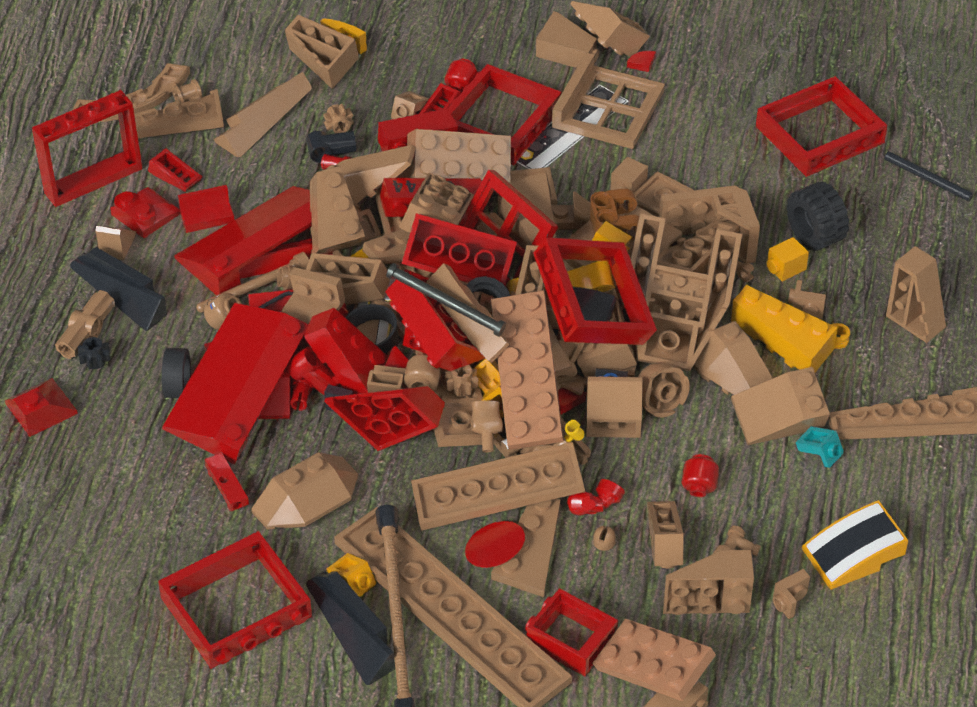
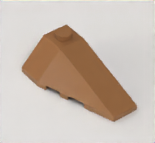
[326,145,416,210]
[657,220,740,275]
[693,321,773,395]

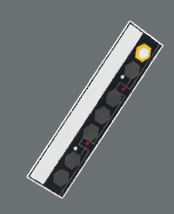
[517,84,628,169]

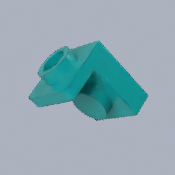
[796,426,844,468]

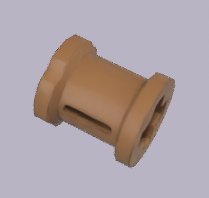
[172,79,202,105]

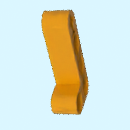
[506,261,615,293]

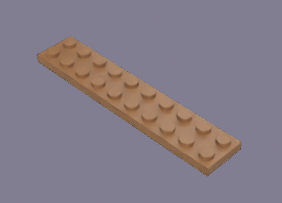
[334,507,572,707]

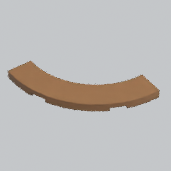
[73,63,190,122]

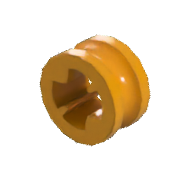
[831,323,850,349]

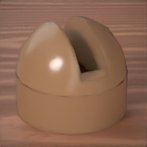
[593,526,616,551]

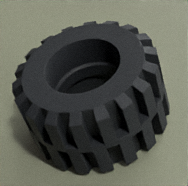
[786,181,849,251]

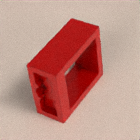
[525,588,618,677]

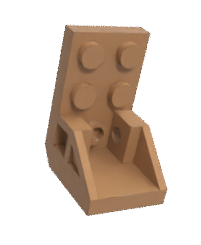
[659,185,760,263]

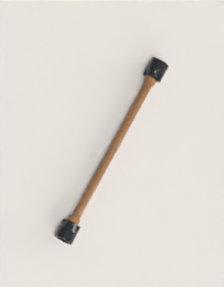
[375,505,416,707]

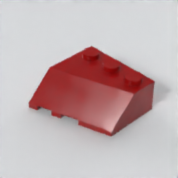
[324,386,445,451]

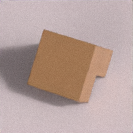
[367,365,407,392]

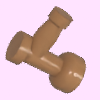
[713,526,761,556]

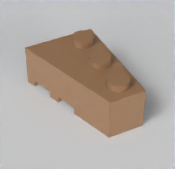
[285,15,359,89]

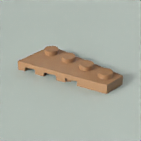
[491,499,561,597]

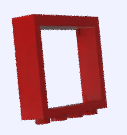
[448,64,562,166]
[756,76,887,177]
[32,90,143,207]
[533,237,657,345]
[158,531,312,669]

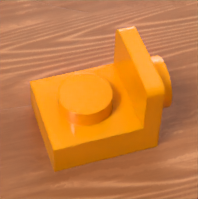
[327,553,376,597]

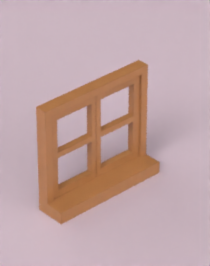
[552,53,665,149]

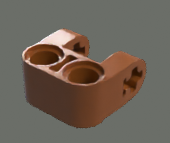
[590,189,639,240]

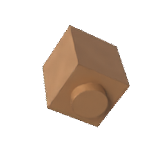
[611,157,648,192]

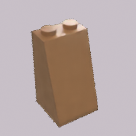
[498,172,556,262]

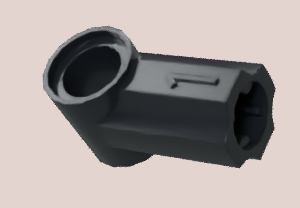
[306,131,356,163]

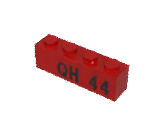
[380,178,484,217]

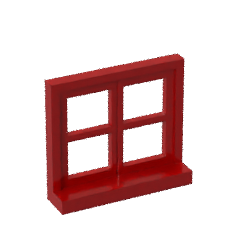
[459,170,559,287]

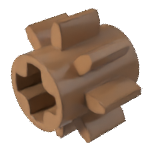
[323,104,354,134]
[445,365,478,396]

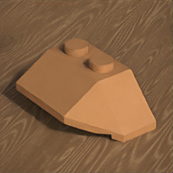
[251,452,358,530]

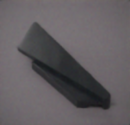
[70,247,167,331]
[306,571,395,685]

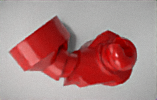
[567,479,625,516]

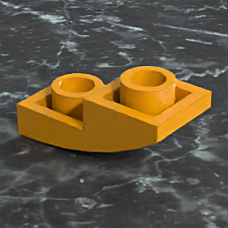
[320,18,367,54]

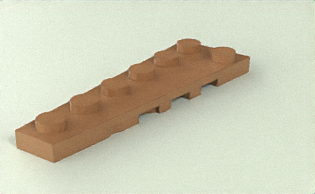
[828,387,977,440]

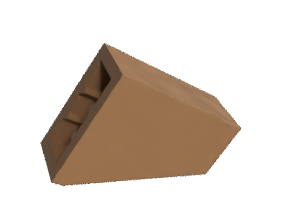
[536,11,599,68]

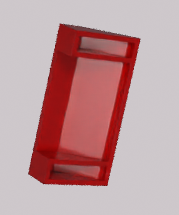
[174,186,312,295]
[162,303,309,465]

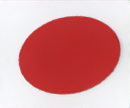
[465,521,525,568]

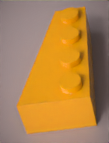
[731,285,838,373]

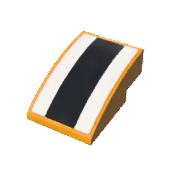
[802,500,908,590]

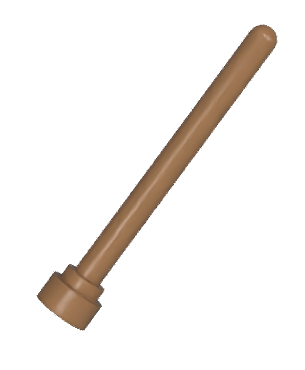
[196,252,309,313]

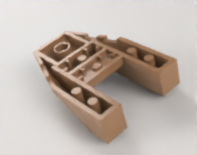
[631,213,742,371]

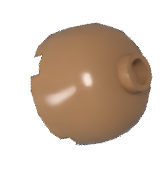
[638,362,689,418]

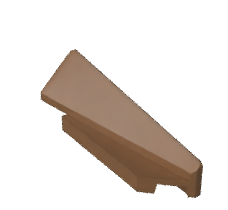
[213,72,312,157]

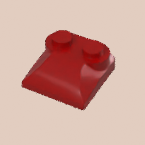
[110,186,180,239]

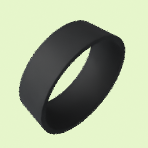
[345,304,398,353]

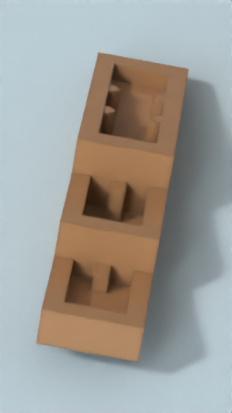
[426,263,510,363]

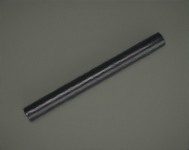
[884,151,974,202]

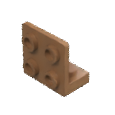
[281,267,345,324]

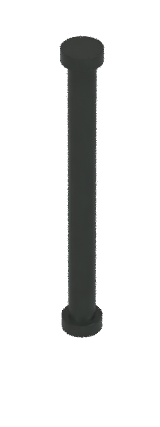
[386,263,507,337]

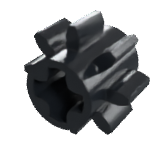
[78,337,111,369]

